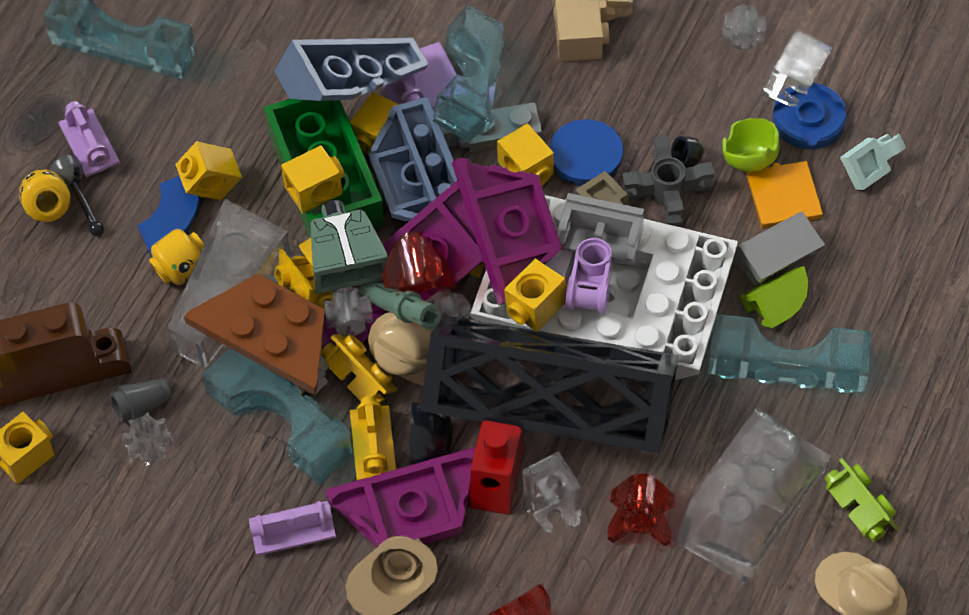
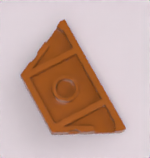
[184,273,325,395]

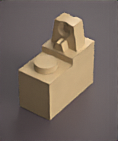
[553,0,633,62]

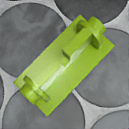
[824,458,899,542]

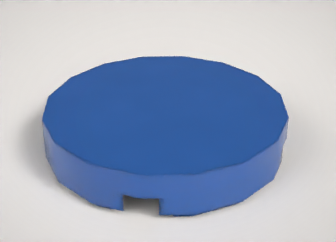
[772,83,846,150]
[549,119,623,186]

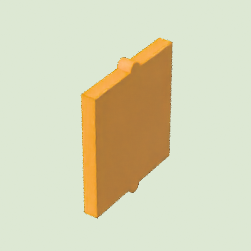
[746,161,823,229]

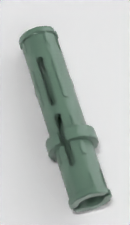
[356,281,442,329]

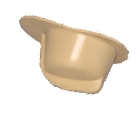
[368,312,457,385]
[346,536,438,615]
[814,552,907,615]

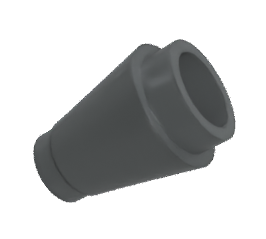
[110,378,172,423]

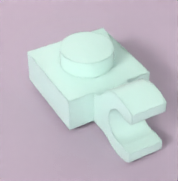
[840,134,906,190]

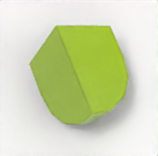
[738,266,808,328]

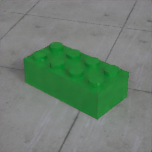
[264,99,385,238]

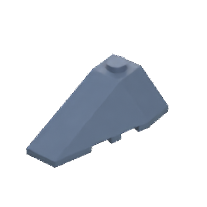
[274,38,429,101]

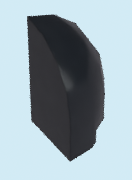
[409,402,453,466]

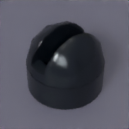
[671,136,704,166]

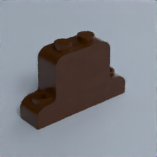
[0,303,132,407]

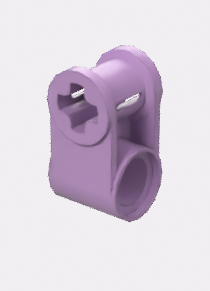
[565,238,612,315]

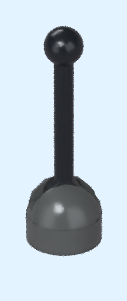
[50,155,104,236]

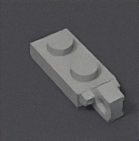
[439,102,542,152]

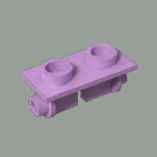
[58,101,120,177]
[249,501,336,556]

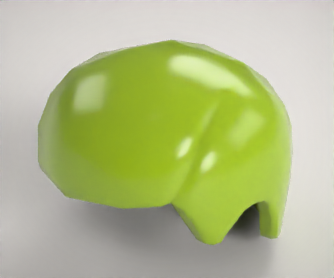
[722,118,780,173]

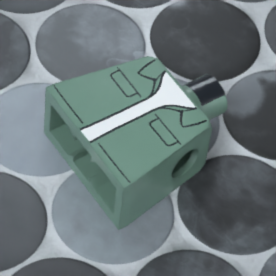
[310,200,389,294]

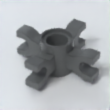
[622,136,715,227]

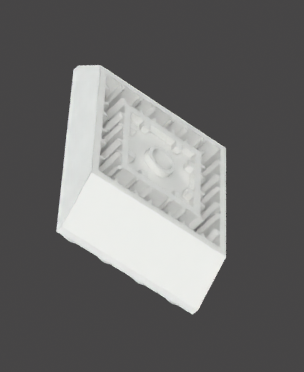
[470,195,738,380]

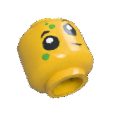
[19,169,70,222]
[148,229,207,286]

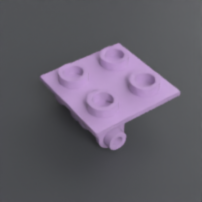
[383,42,467,109]

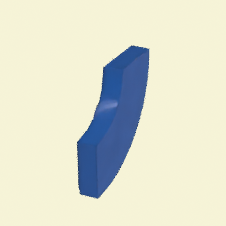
[137,176,201,258]

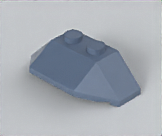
[368,96,457,222]

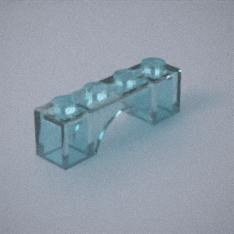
[43,0,197,79]
[432,4,505,142]
[708,314,872,393]
[202,348,352,485]

